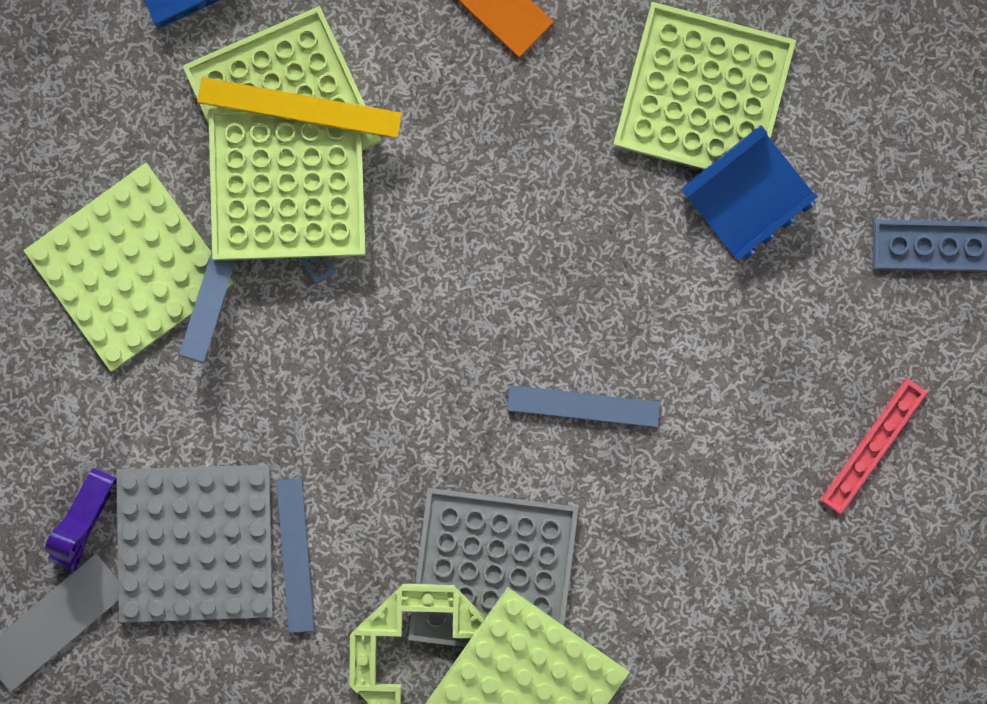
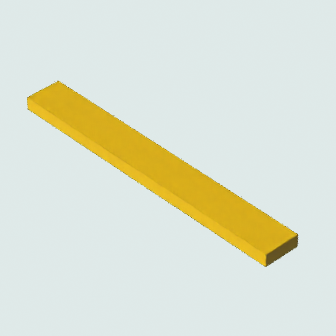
[197,77,402,139]

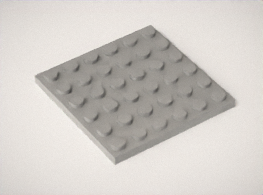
[117,465,273,622]
[408,488,579,647]

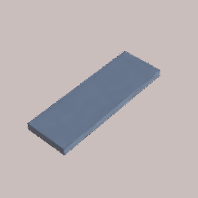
[873,219,987,272]

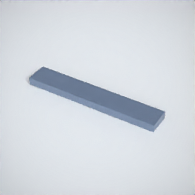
[178,252,236,364]
[507,385,660,427]
[276,478,315,633]

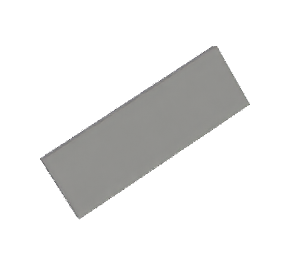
[0,553,118,692]

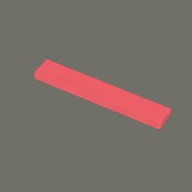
[819,378,928,515]

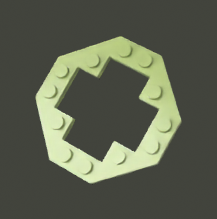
[349,584,485,704]

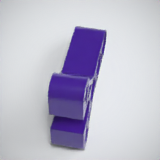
[45,468,117,572]

